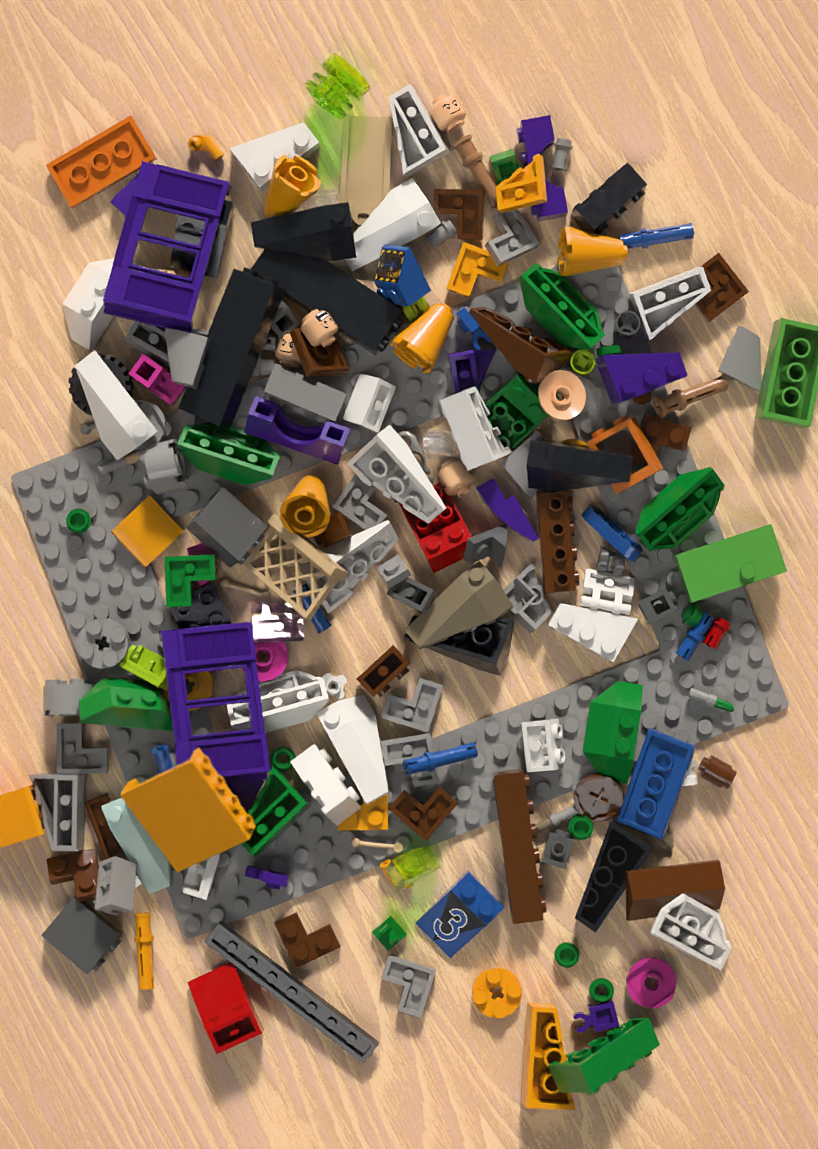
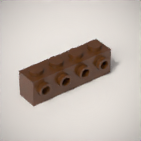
[536,491,580,594]

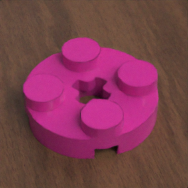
[241,632,289,683]
[626,957,676,1008]

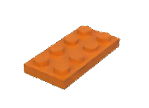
[46,115,157,209]

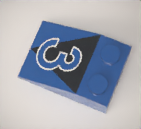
[415,870,504,959]

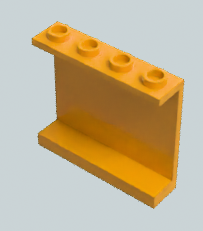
[120,748,256,872]

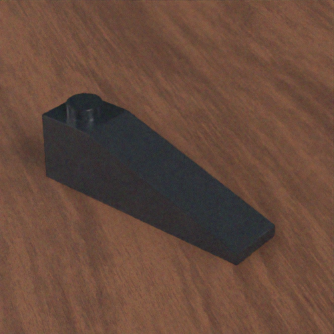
[251,202,357,261]
[404,616,514,676]

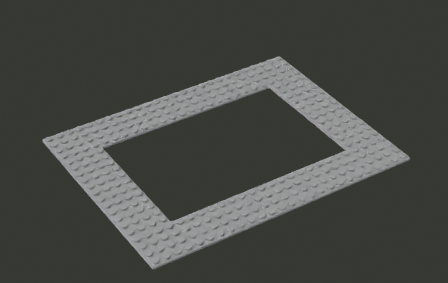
[11,266,789,939]

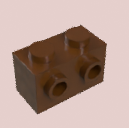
[357,645,410,697]

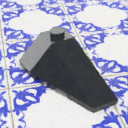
[526,438,634,492]

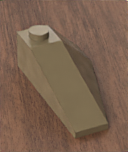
[405,561,514,649]

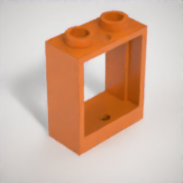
[587,415,664,494]

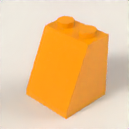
[0,785,46,848]

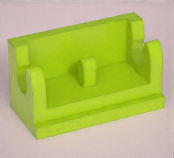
[119,645,168,691]

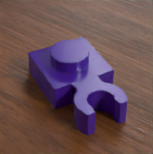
[244,865,289,890]
[573,1000,619,1032]

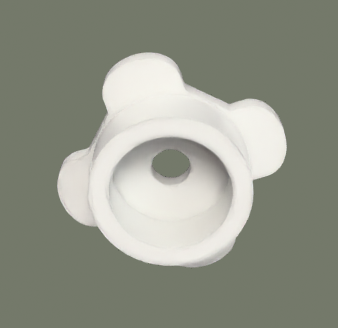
[322,673,347,700]

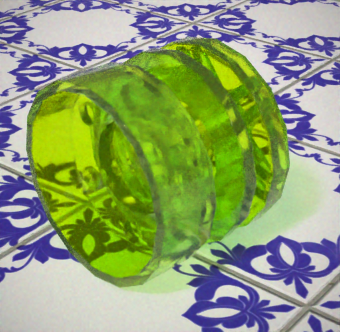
[304,53,370,120]

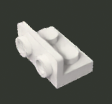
[522,718,566,772]

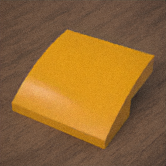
[110,495,184,568]

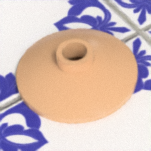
[538,370,586,420]

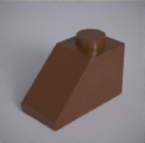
[314,512,352,548]

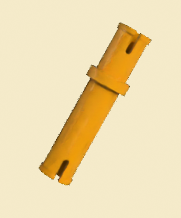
[134,912,155,990]

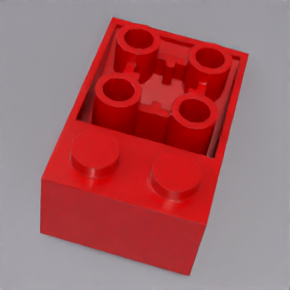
[398,482,472,574]
[187,962,264,1055]

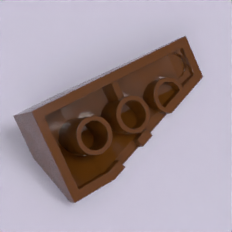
[469,307,573,384]

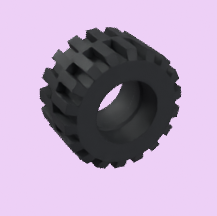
[68,353,134,416]

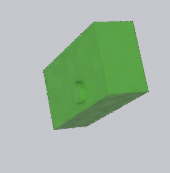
[755,318,818,428]
[673,524,787,603]

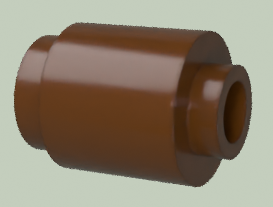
[697,755,737,789]

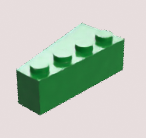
[548,1018,660,1095]

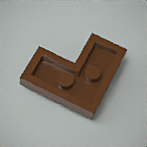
[434,189,484,240]
[695,253,749,323]
[631,413,692,466]
[388,786,458,841]
[46,848,99,902]
[274,912,341,969]

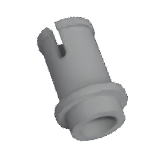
[551,138,573,171]
[425,220,458,250]

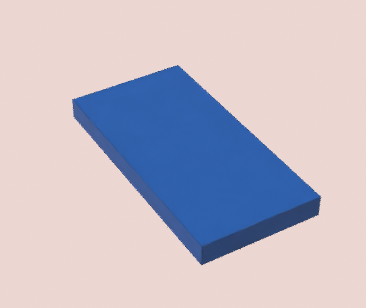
[616,728,697,840]

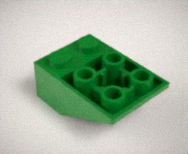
[485,371,559,450]

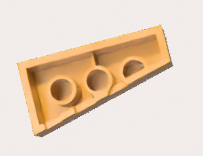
[521,1002,576,1110]

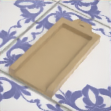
[339,114,393,226]

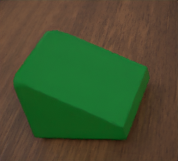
[489,149,519,185]

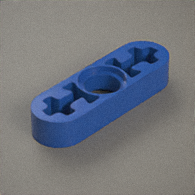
[581,504,643,561]

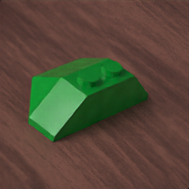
[519,263,605,350]
[177,422,280,485]
[635,467,725,551]
[78,677,173,731]
[582,681,643,784]

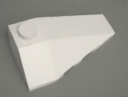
[345,178,441,272]

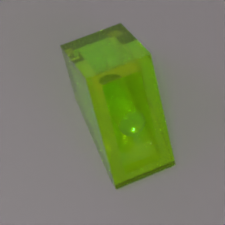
[386,846,441,891]

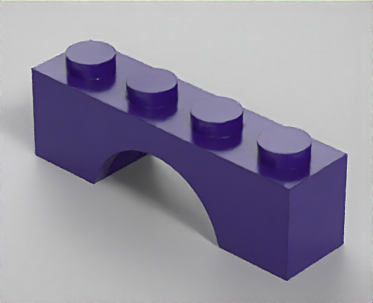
[516,115,568,222]
[244,396,350,465]

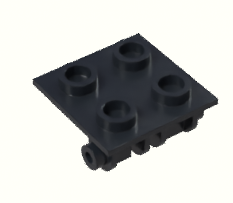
[169,582,232,629]

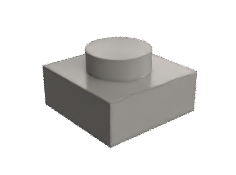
[378,554,411,588]

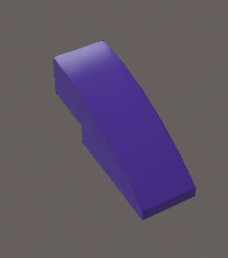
[476,478,538,542]

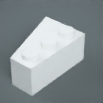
[389,84,450,178]
[547,603,638,662]

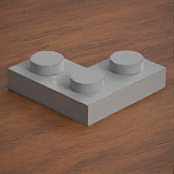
[485,209,540,267]
[333,474,387,530]
[381,678,443,733]
[57,723,108,774]
[381,733,438,787]
[381,954,436,1018]

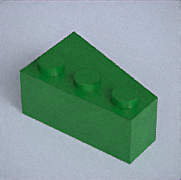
[241,767,311,857]

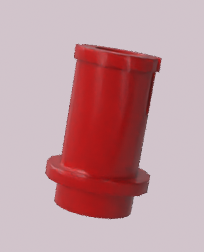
[703,617,731,650]

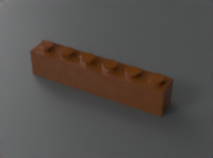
[492,768,547,924]

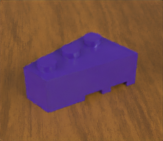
[594,352,688,405]

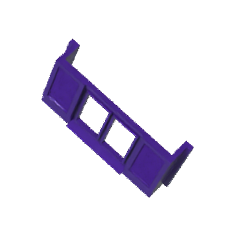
[103,161,231,333]
[159,622,270,785]

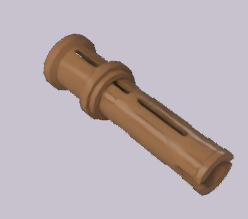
[452,134,497,208]
[653,376,728,418]

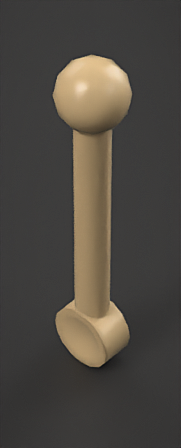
[220,579,271,601]
[351,838,403,853]

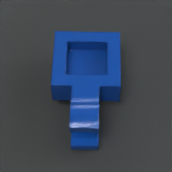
[456,307,491,350]

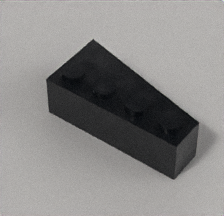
[575,821,653,933]

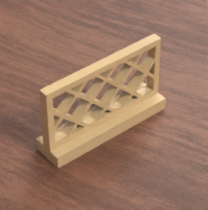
[244,514,349,621]

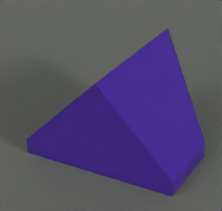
[448,349,497,394]

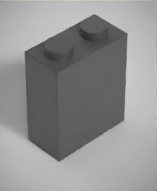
[186,487,268,568]
[41,895,122,974]

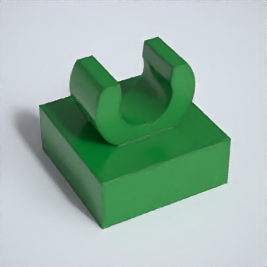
[372,915,407,951]

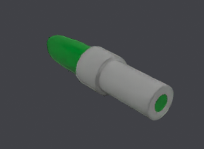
[687,688,734,712]

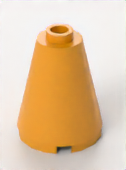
[263,155,321,218]
[558,226,628,276]
[390,303,454,373]
[280,474,330,537]

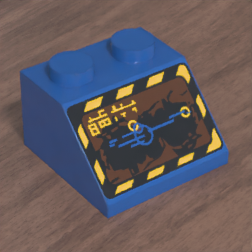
[374,245,431,307]

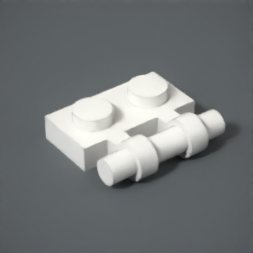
[580,568,635,615]

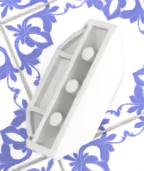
[62,258,140,352]
[227,670,329,733]
[650,894,732,970]

